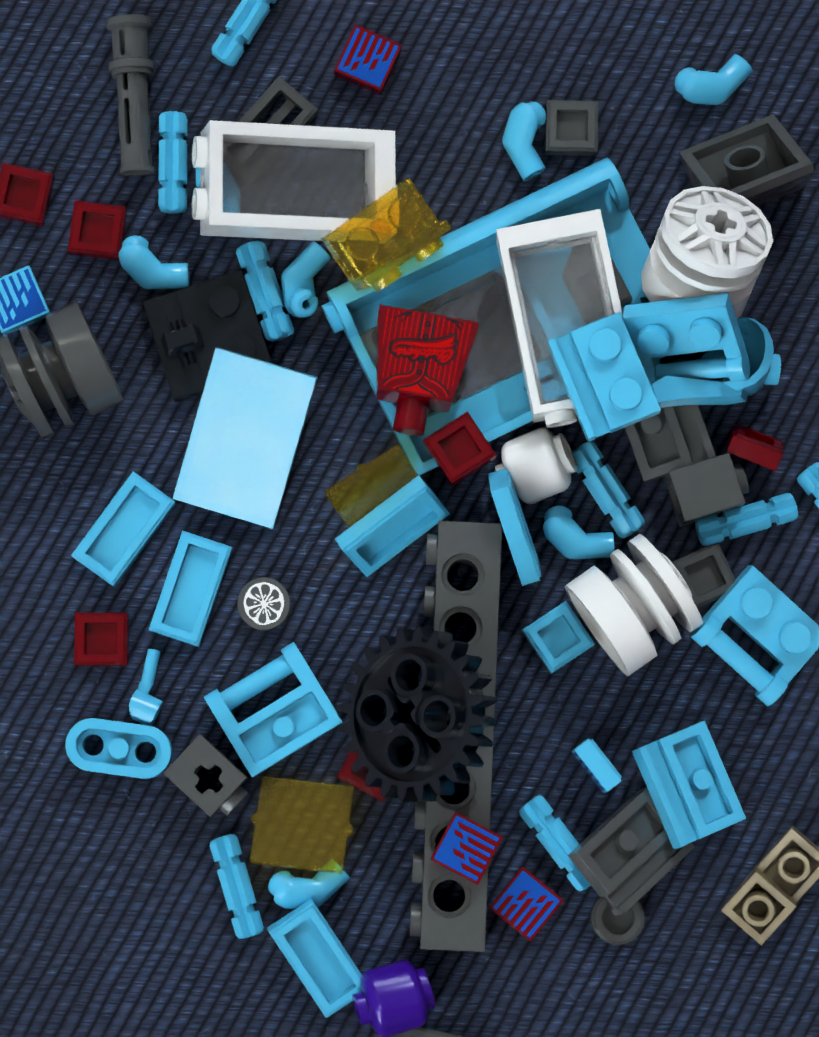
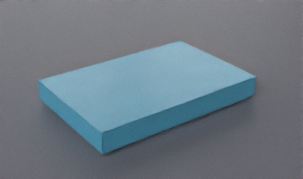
[172,347,318,529]

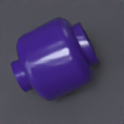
[352,960,435,1037]

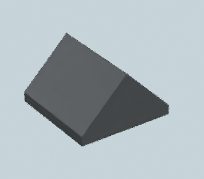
[679,114,814,207]

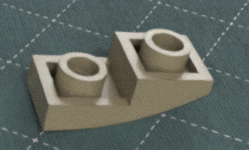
[721,825,819,946]

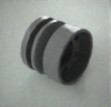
[0,301,124,439]

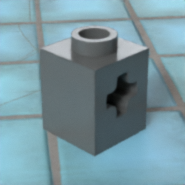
[664,453,749,527]
[163,734,249,817]

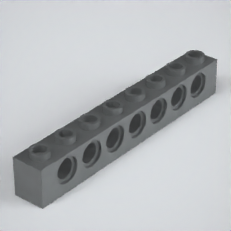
[410,521,502,952]

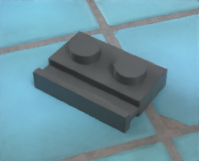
[625,358,717,483]
[568,787,695,916]

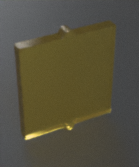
[324,444,418,528]
[250,776,354,874]

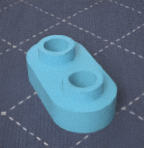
[65,718,173,779]

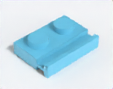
[547,312,661,442]
[632,720,746,850]

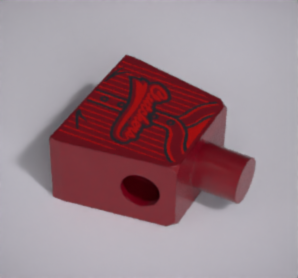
[376,304,479,436]

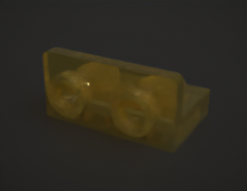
[321,178,452,292]

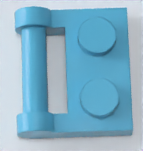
[622,292,750,385]
[689,565,819,706]
[204,642,343,778]

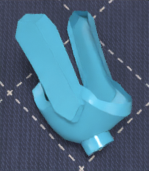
[639,291,781,408]

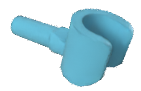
[129,649,164,726]

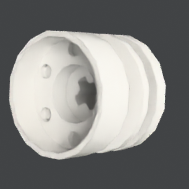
[641,186,773,318]
[565,534,703,677]

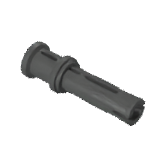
[106,14,155,176]

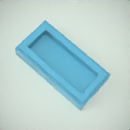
[488,468,542,586]
[71,471,177,588]
[335,475,450,577]
[149,530,233,648]
[267,898,362,1018]

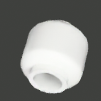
[495,427,577,504]

